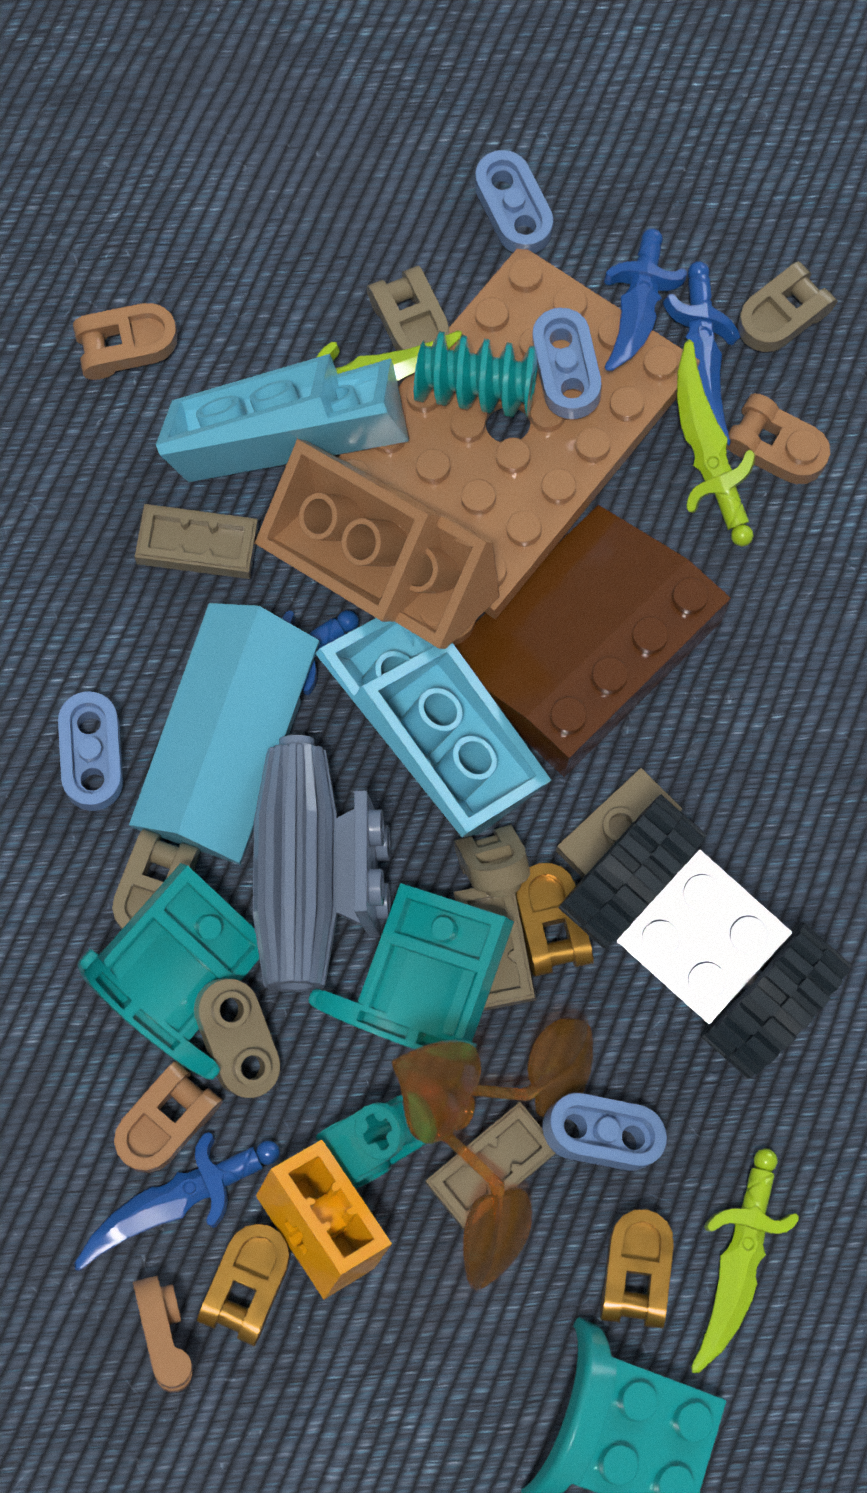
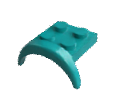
[77,863,260,1080]
[309,883,514,1064]
[521,1317,727,1493]

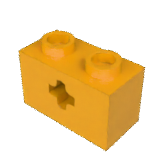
[256,1140,392,1300]

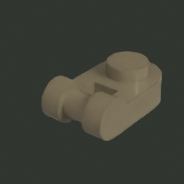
[738,261,838,352]
[366,265,449,351]
[454,824,530,897]
[112,829,200,930]

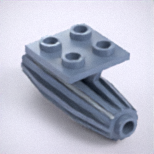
[253,735,391,992]

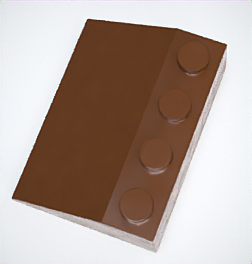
[455,505,731,777]

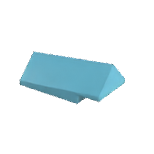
[156,354,409,482]
[129,603,320,865]
[315,618,551,838]

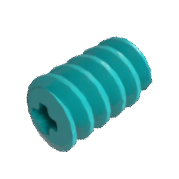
[413,331,537,418]

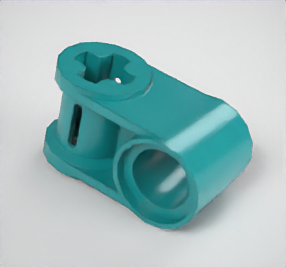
[315,1092,436,1189]

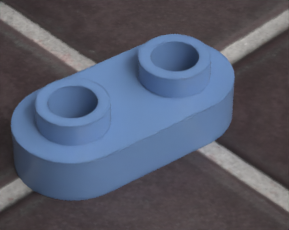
[475,150,553,254]
[532,308,601,419]
[58,691,123,811]
[542,1093,667,1171]

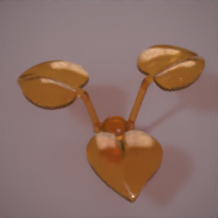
[391,1017,593,1291]

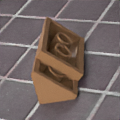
[255,438,499,649]

